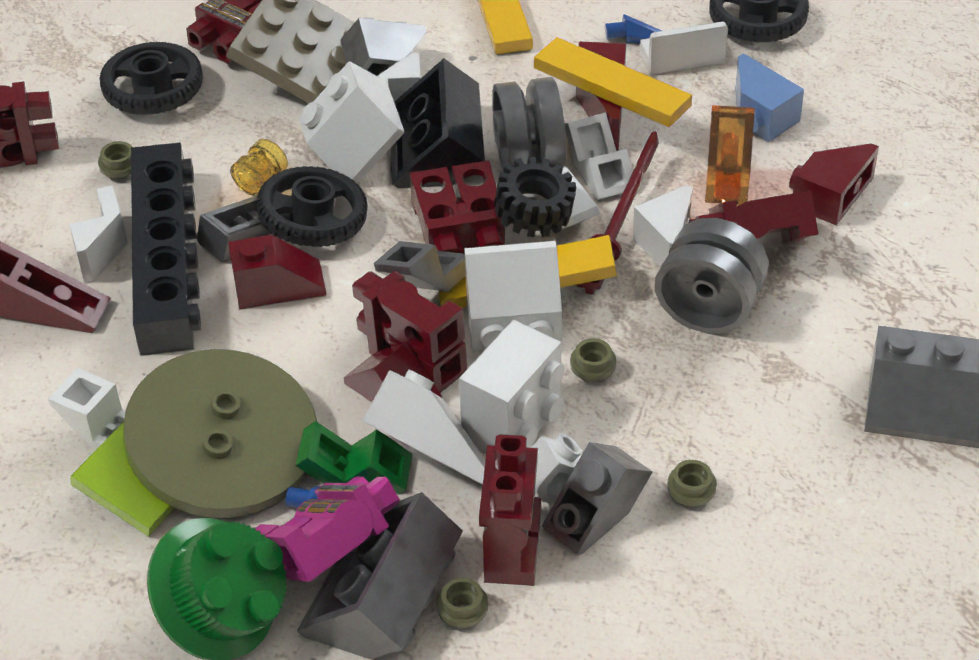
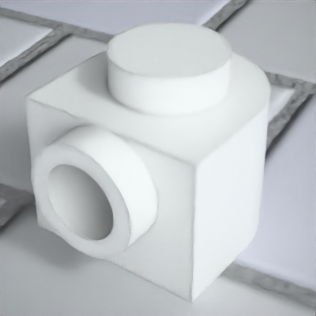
[530,434,582,503]

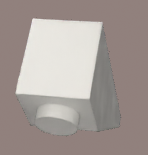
[363,369,486,484]

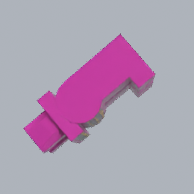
[255,477,400,582]

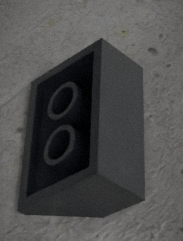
[391,58,485,188]

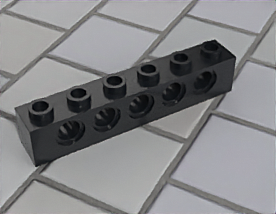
[131,142,201,356]

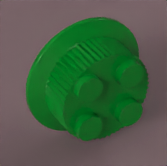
[147,518,288,660]

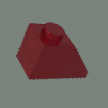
[789,143,879,226]
[228,235,326,310]

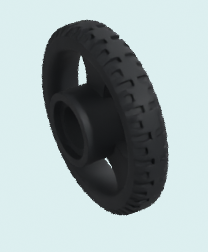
[709,0,809,42]
[99,42,203,115]
[257,166,368,247]

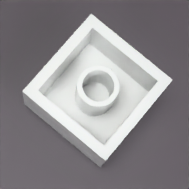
[459,320,564,454]

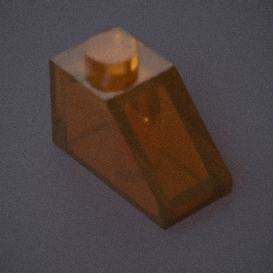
[705,105,755,205]

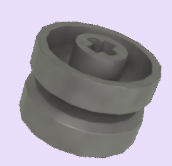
[492,77,566,170]
[655,218,769,334]

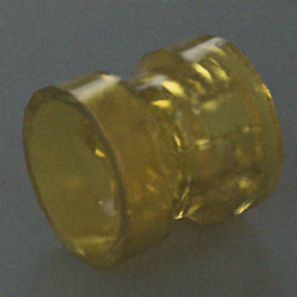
[230,139,288,196]

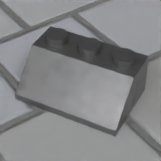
[864,325,979,448]
[297,492,463,659]

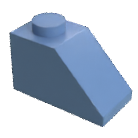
[735,53,804,142]

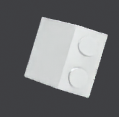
[299,61,404,184]
[464,241,562,351]

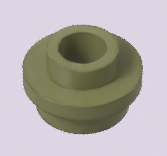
[98,141,132,179]
[570,338,616,381]
[667,460,717,506]
[437,578,488,628]

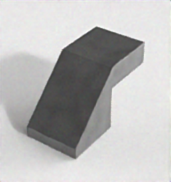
[373,241,466,292]

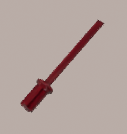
[576,131,659,295]

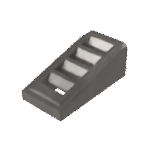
[197,195,290,261]

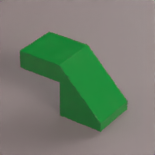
[295,421,412,494]

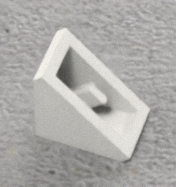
[633,185,693,267]

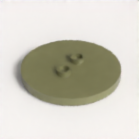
[124,349,317,518]

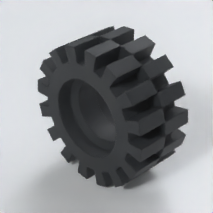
[494,157,576,237]

